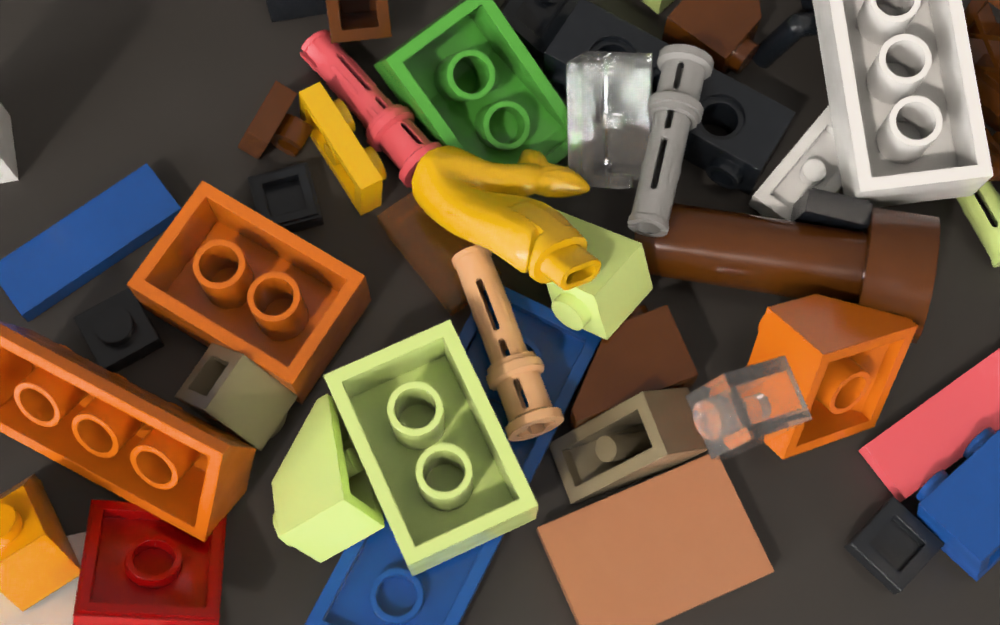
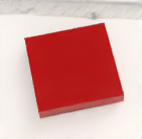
[73,499,227,625]

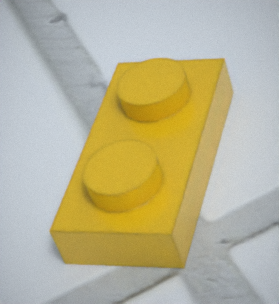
[298,82,387,216]

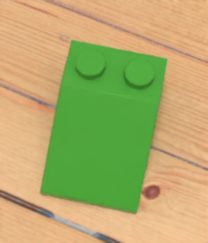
[373,0,588,164]

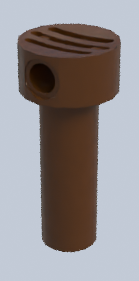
[634,203,940,344]

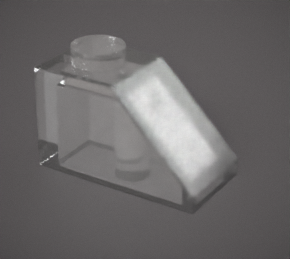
[685,355,813,461]

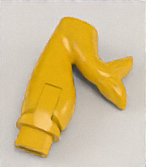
[411,145,601,290]

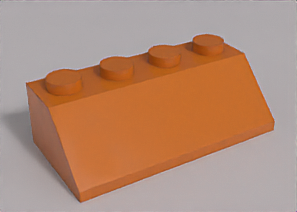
[0,321,256,542]

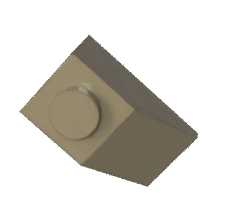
[549,387,713,504]

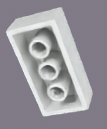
[812,0,994,208]

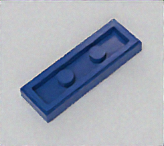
[0,163,181,322]

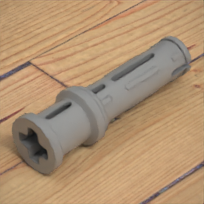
[627,44,714,237]

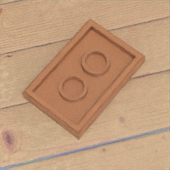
[536,451,775,625]

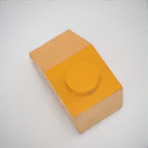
[0,474,81,612]

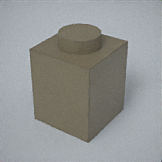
[174,343,298,451]

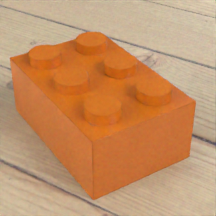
[126,180,371,404]

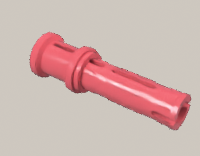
[300,30,443,188]

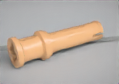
[451,245,564,442]

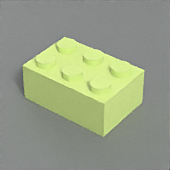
[323,319,539,577]

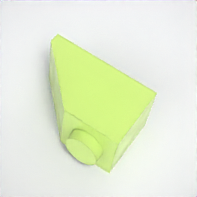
[546,209,653,340]
[271,393,385,563]

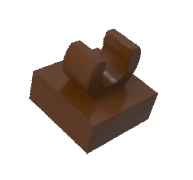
[237,81,313,159]

